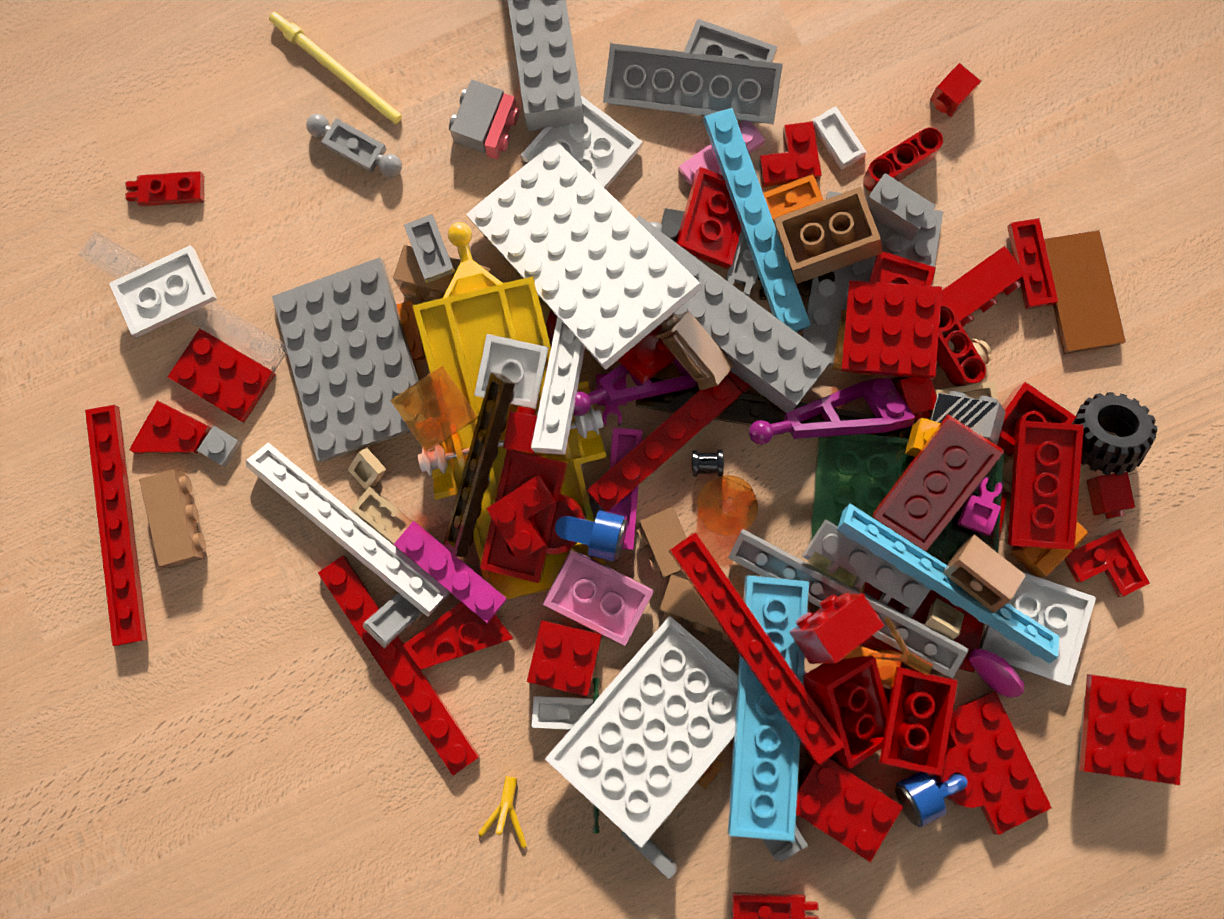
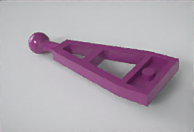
[573,359,698,416]
[749,376,915,445]

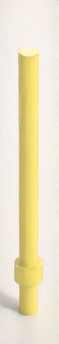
[269,12,402,124]

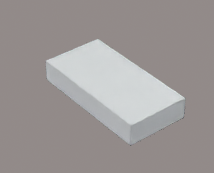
[812,106,867,170]

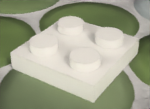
[474,334,549,409]

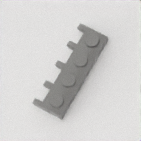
[802,519,930,618]

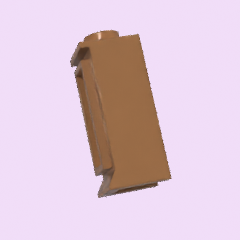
[655,310,734,391]

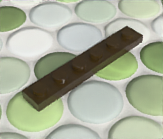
[443,372,515,557]

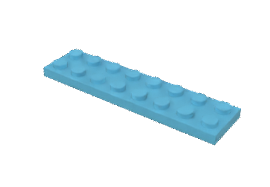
[728,575,809,841]

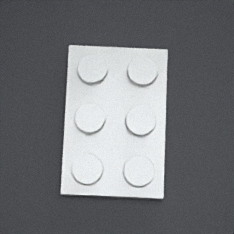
[109,245,217,338]

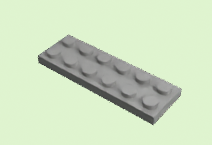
[603,43,783,125]

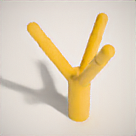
[478,776,527,849]

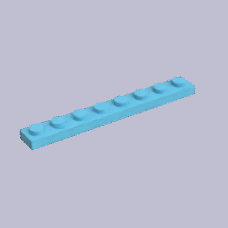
[703,108,811,332]
[837,504,1059,664]

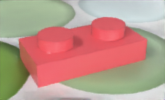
[484,93,520,160]

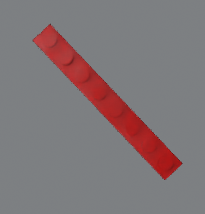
[85,405,147,646]
[668,532,845,765]
[318,555,480,776]

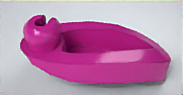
[968,649,1025,698]

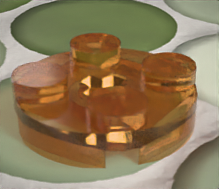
[697,475,758,536]

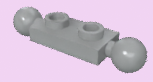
[306,114,402,177]

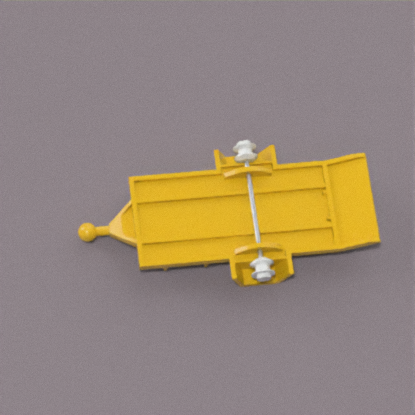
[413,222,607,600]

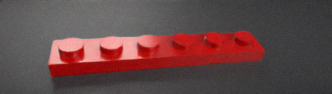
[587,376,742,512]

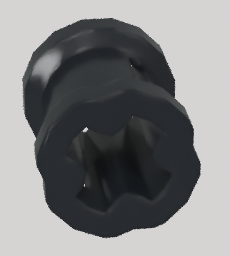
[692,450,724,477]

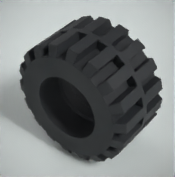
[1072,392,1158,475]

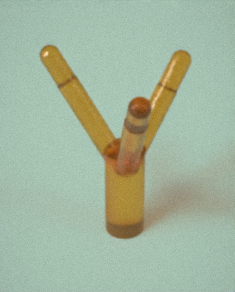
[867,617,934,676]

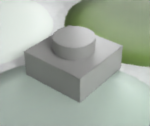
[197,425,242,467]

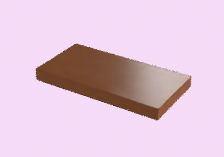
[1044,230,1126,354]

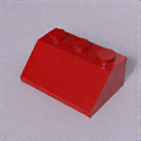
[803,655,889,769]
[879,667,958,776]

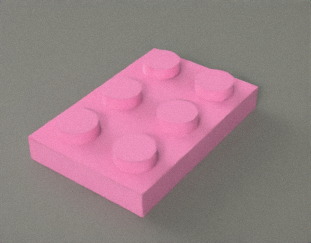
[543,548,654,646]

